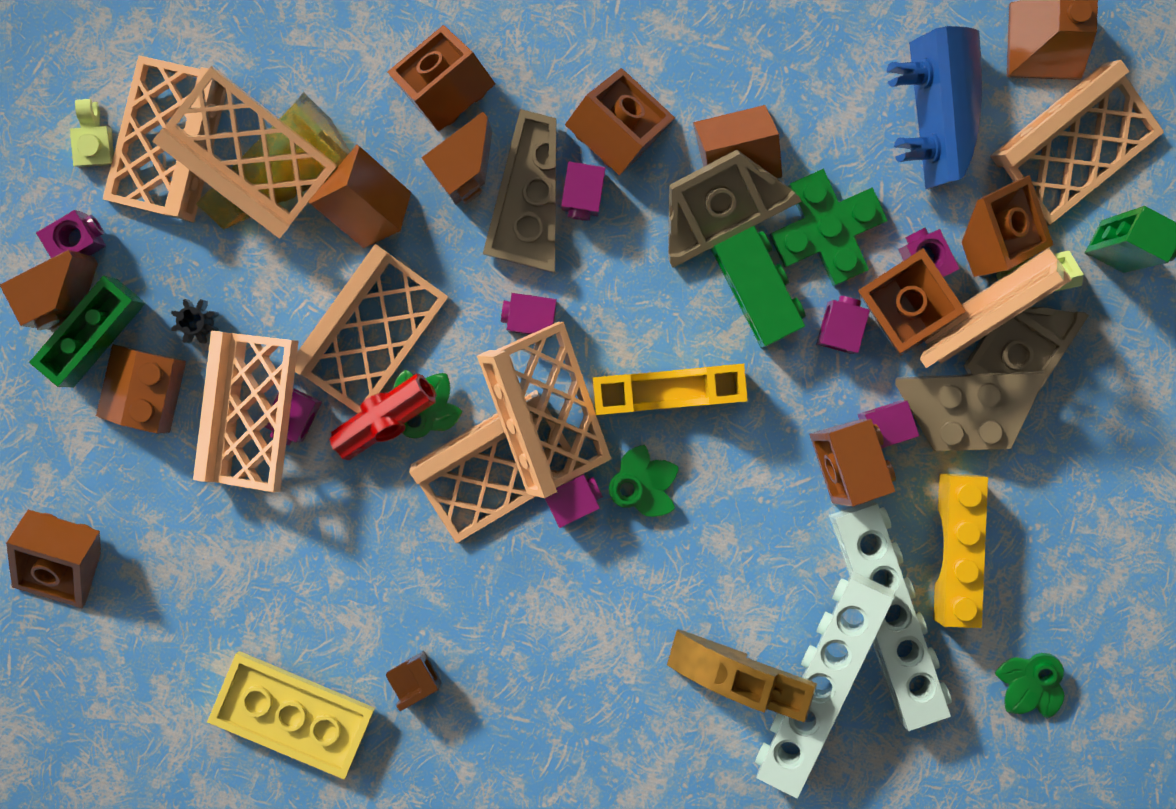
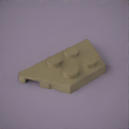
[668,150,801,268]
[964,307,1089,393]
[895,371,1045,451]

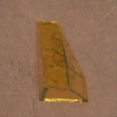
[196,92,350,230]

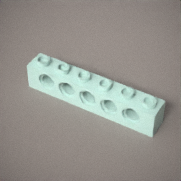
[829,501,952,731]
[754,571,894,799]

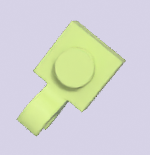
[70,99,114,168]

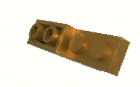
[667,629,817,723]

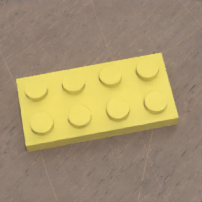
[207,651,375,780]

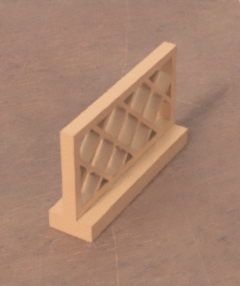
[103,56,227,223]
[990,60,1164,225]
[152,66,337,239]
[295,244,448,414]
[920,247,1072,368]
[477,322,611,498]
[193,331,299,492]
[409,389,580,543]

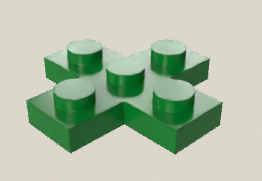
[769,168,888,286]

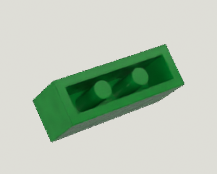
[1085,206,1176,273]
[711,226,806,348]
[29,276,146,388]

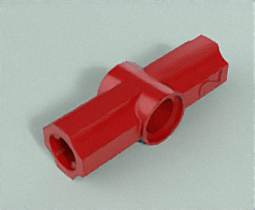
[329,373,437,460]

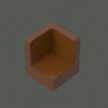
[386,651,442,711]

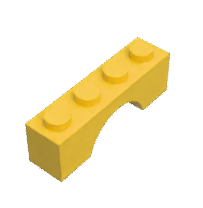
[592,364,748,415]
[933,473,988,628]

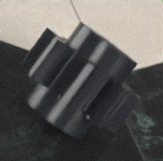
[171,299,219,344]

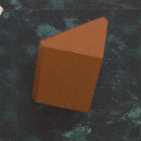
[693,105,783,179]
[308,144,412,248]

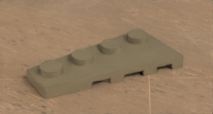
[483,109,557,273]

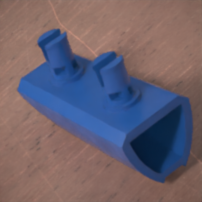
[887,26,982,190]

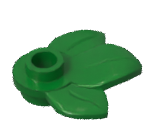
[393,370,463,439]
[609,445,679,517]
[995,653,1065,718]

